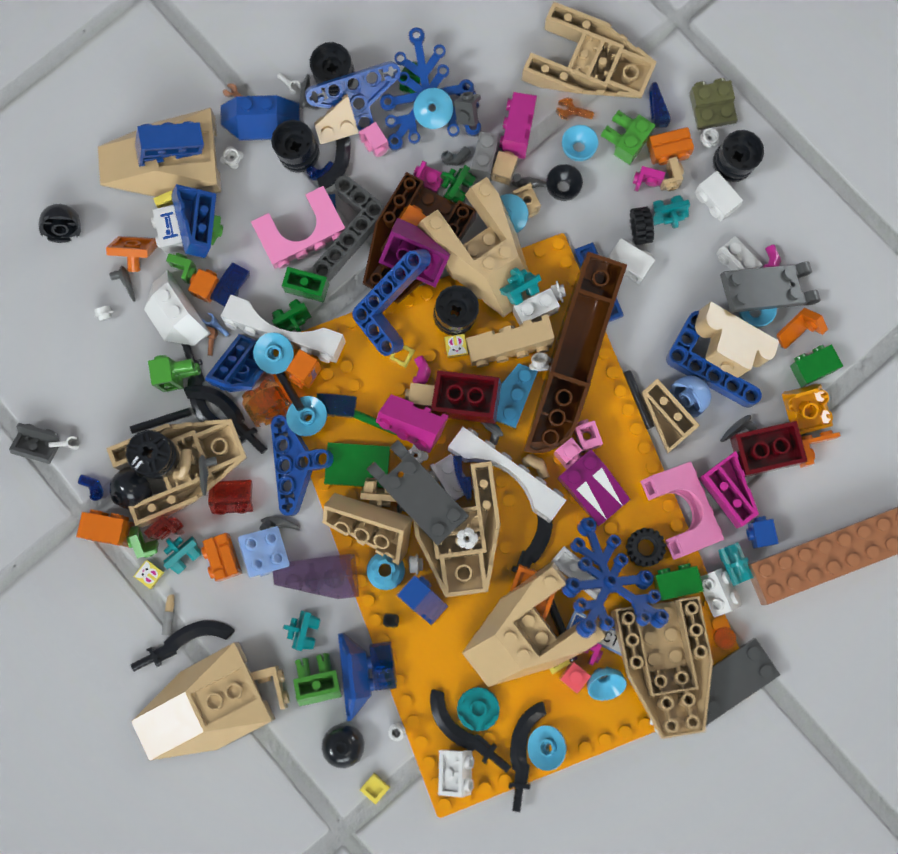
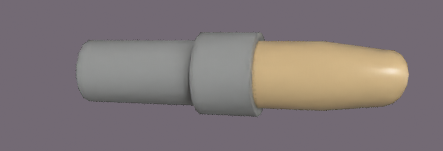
[162,594,174,636]

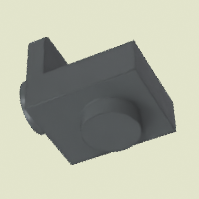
[454,92,481,126]

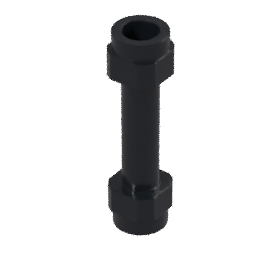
[383,613,399,628]

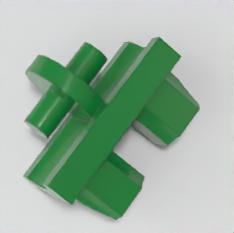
[440,165,476,203]
[271,299,312,332]

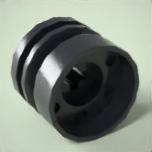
[310,42,355,95]
[271,119,320,173]
[713,130,764,182]
[433,285,479,336]
[126,430,179,479]

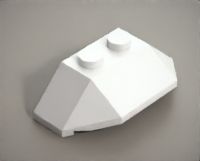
[144,270,211,346]

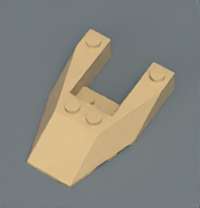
[522,1,657,98]
[417,177,536,317]
[106,419,247,528]
[413,461,500,598]
[462,561,606,687]

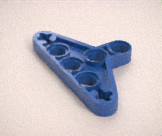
[305,61,401,131]
[271,415,334,516]

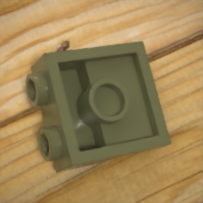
[689,78,738,130]

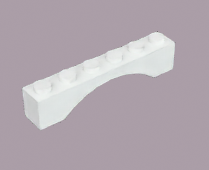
[221,295,346,363]
[448,427,566,523]

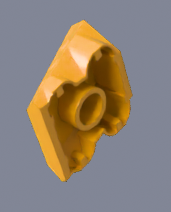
[781,384,833,435]

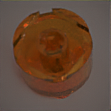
[242,379,291,427]

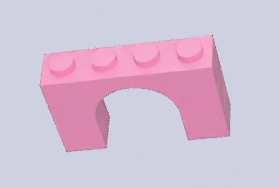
[251,186,345,269]
[640,462,724,560]

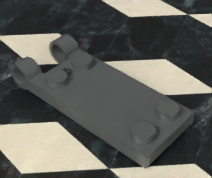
[720,262,821,313]
[366,440,469,546]
[706,638,780,727]

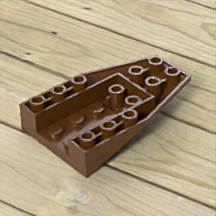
[363,172,477,304]

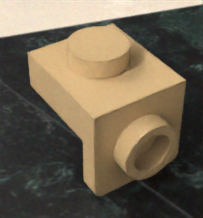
[660,157,684,191]

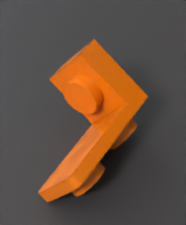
[776,307,828,349]
[800,430,841,468]

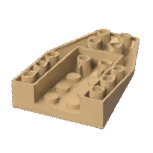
[98,108,221,197]
[611,596,713,739]
[132,642,275,761]

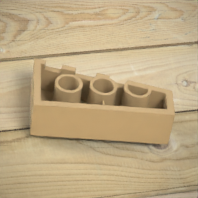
[466,314,554,368]
[322,493,412,565]

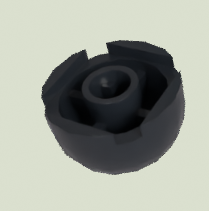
[38,204,81,243]
[109,466,152,510]
[321,724,365,768]

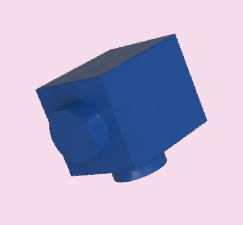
[746,516,779,549]

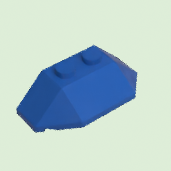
[221,95,300,141]
[205,334,264,392]
[338,633,375,721]

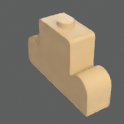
[695,302,779,378]

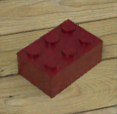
[431,370,502,424]
[730,421,808,477]

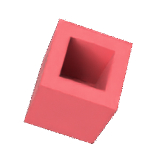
[559,662,591,694]

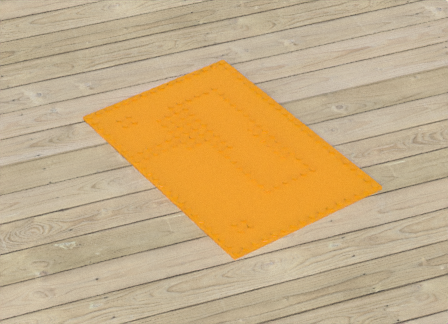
[273,233,739,818]

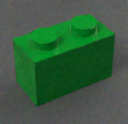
[282,267,329,303]
[790,344,843,388]
[653,563,704,601]

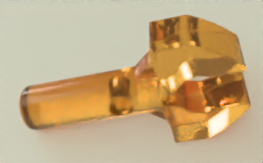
[556,97,594,120]

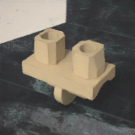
[360,478,396,508]

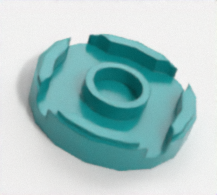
[457,687,500,731]

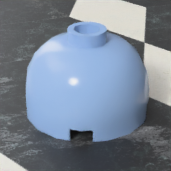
[669,375,711,418]

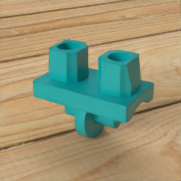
[652,195,690,229]
[500,268,542,305]
[163,536,201,574]
[718,542,754,586]
[283,611,320,651]

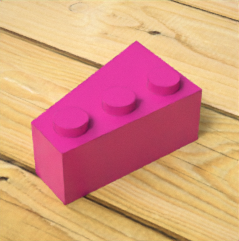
[499,92,537,159]
[376,394,448,453]
[698,451,759,529]

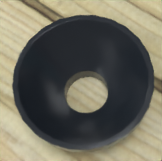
[546,164,583,201]

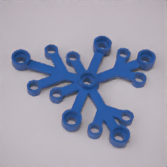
[380,27,481,151]
[562,518,669,638]

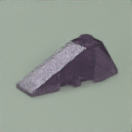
[273,554,359,599]

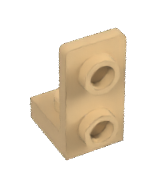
[251,666,290,710]

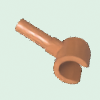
[223,83,242,97]
[206,326,218,356]

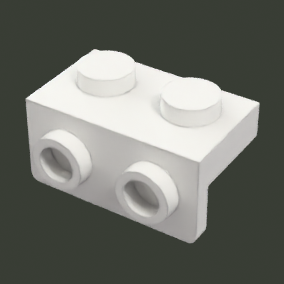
[700,566,742,617]

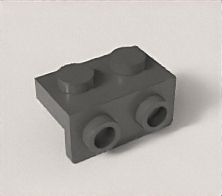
[9,423,59,464]

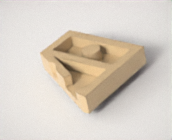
[314,95,359,144]

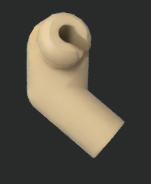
[173,449,192,481]
[522,454,550,479]

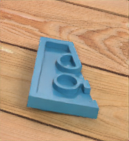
[496,363,538,429]

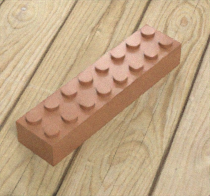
[748,507,898,605]

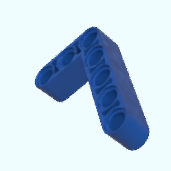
[352,249,431,356]
[666,311,762,408]

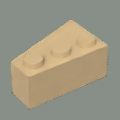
[641,379,700,454]

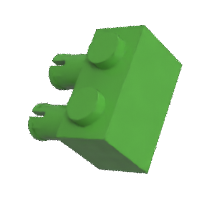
[601,110,656,165]
[148,355,201,393]
[293,653,342,706]

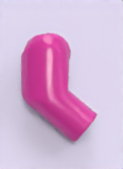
[763,244,781,268]
[413,355,431,384]

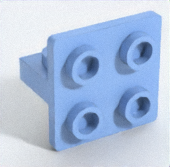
[238,526,290,578]

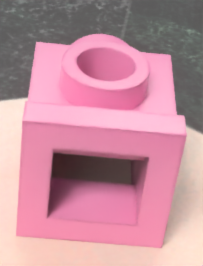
[359,122,389,157]
[574,419,603,454]
[554,438,583,470]

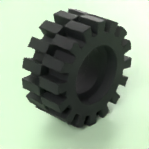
[630,206,654,245]
[626,528,666,567]

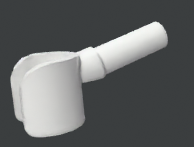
[277,73,301,95]
[48,436,79,450]

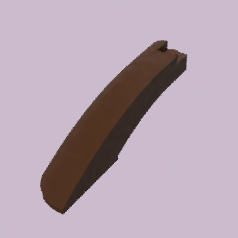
[524,252,627,453]

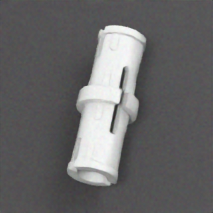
[388,723,406,741]

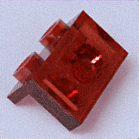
[208,480,253,515]
[144,515,185,540]

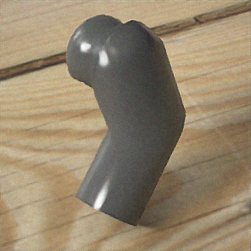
[441,146,471,166]

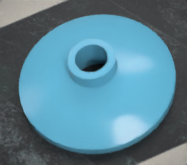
[413,88,453,129]
[500,194,529,233]
[253,333,294,374]
[286,396,327,436]
[527,726,566,771]

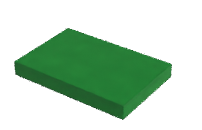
[324,442,390,488]

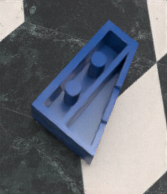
[135,121,204,167]
[171,184,217,258]
[397,575,448,625]

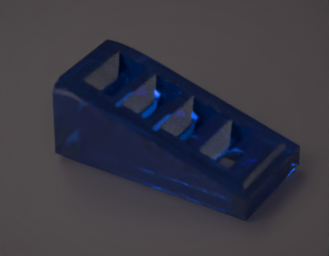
[649,82,671,128]

